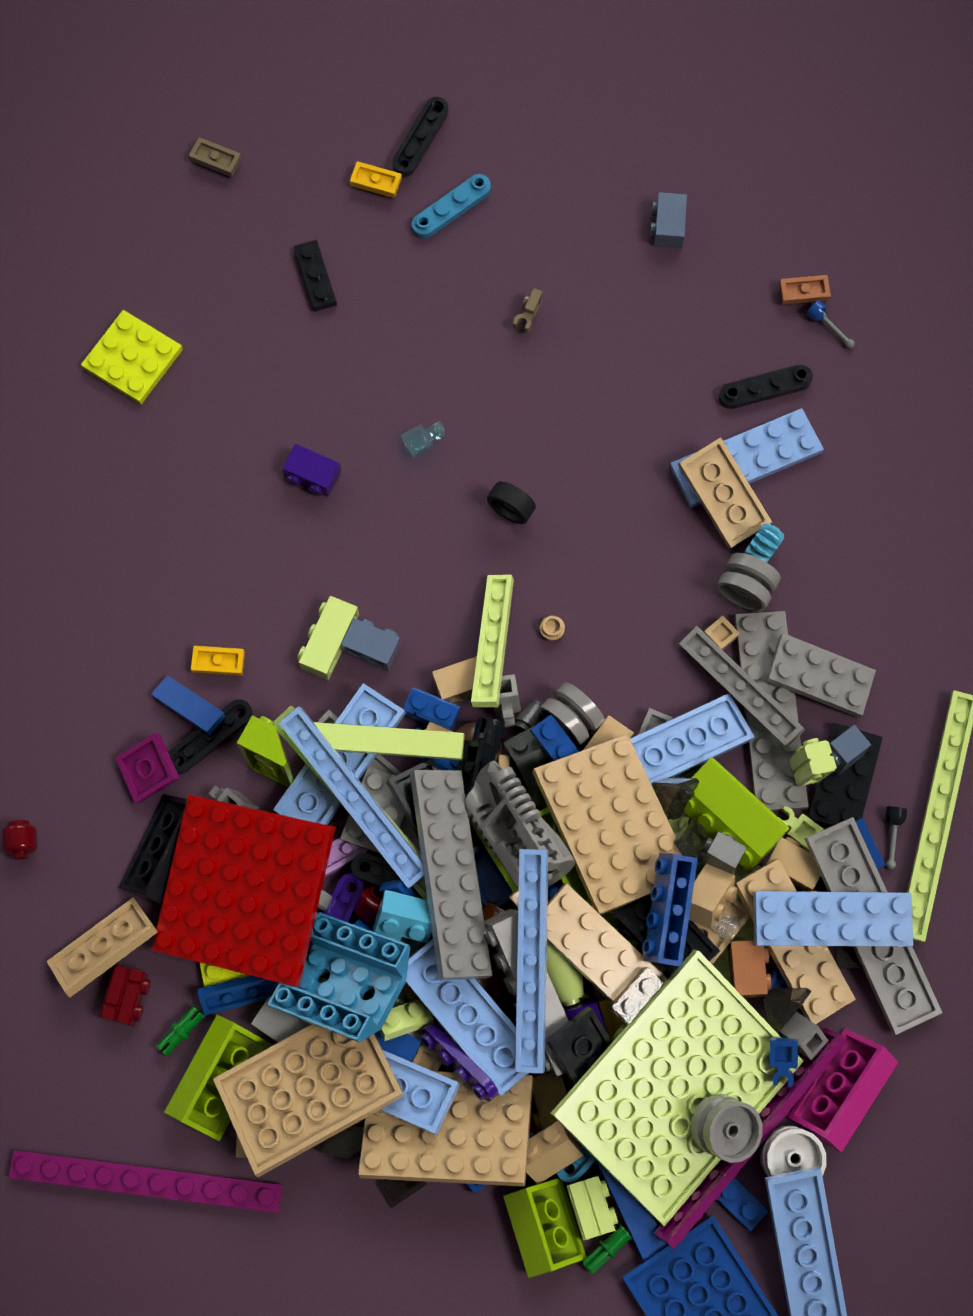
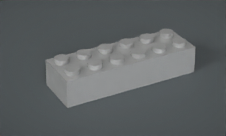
[483,909,568,1076]

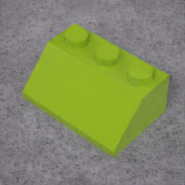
[503,1178,587,1278]

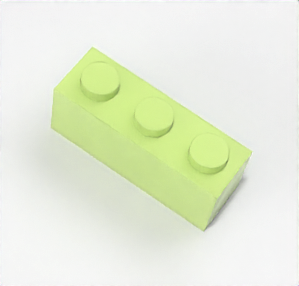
[297,596,359,681]

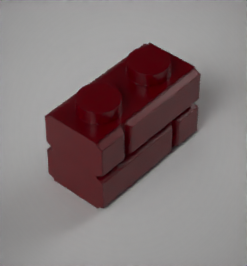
[100,965,151,1027]

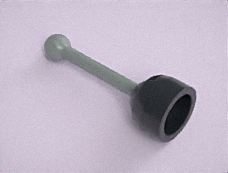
[886,806,907,870]

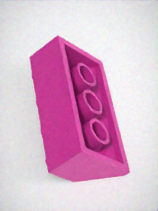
[787,1028,899,1153]

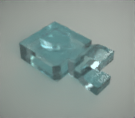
[400,421,446,459]

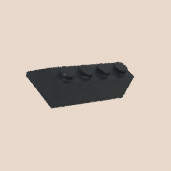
[118,794,187,906]

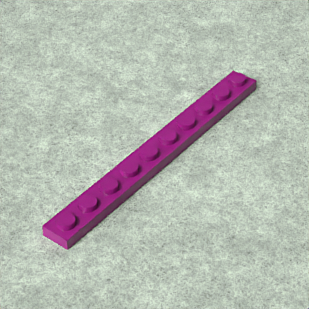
[654,1028,847,1249]
[9,1150,283,1213]

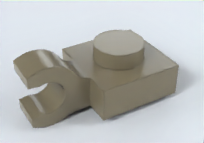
[513,288,543,333]

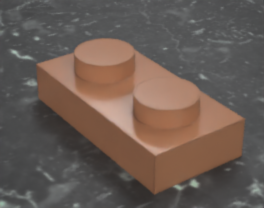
[779,275,831,305]

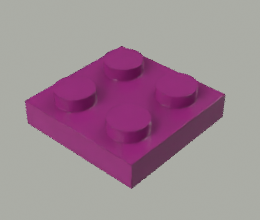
[115,733,180,803]

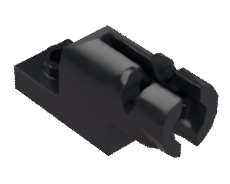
[457,717,505,794]

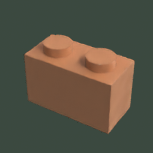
[728,941,771,998]

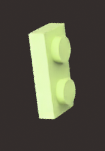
[379,999,434,1041]

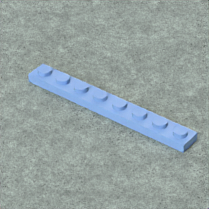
[279,706,424,888]
[515,849,548,1073]

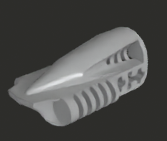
[465,761,575,889]

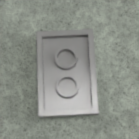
[340,766,405,855]

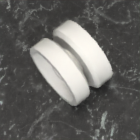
[760,1126,826,1177]

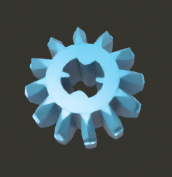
[745,523,784,563]

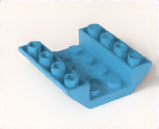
[267,912,410,1042]

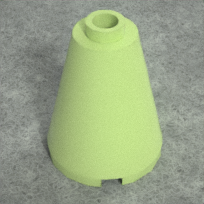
[546,941,584,1006]

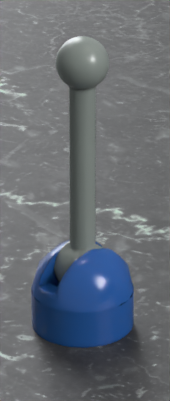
[806,300,855,349]

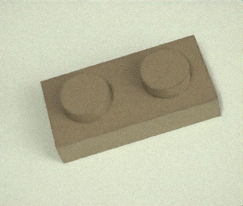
[189,137,242,177]

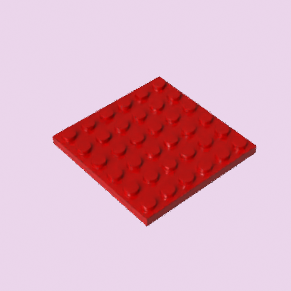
[152,794,336,987]

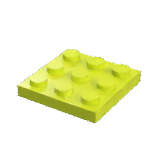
[81,310,183,405]

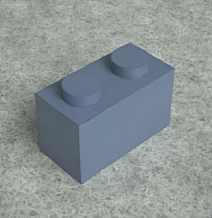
[650,192,687,248]
[341,618,401,671]
[830,725,871,775]

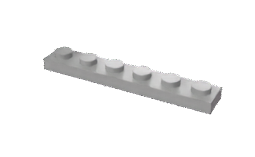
[679,626,805,748]

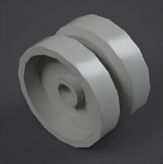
[716,553,781,612]
[539,682,605,747]
[691,1094,762,1163]

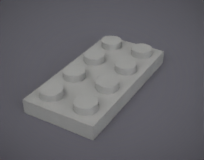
[766,633,876,718]

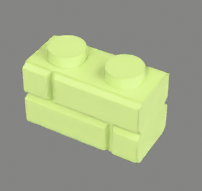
[789,738,837,787]
[566,1176,618,1241]

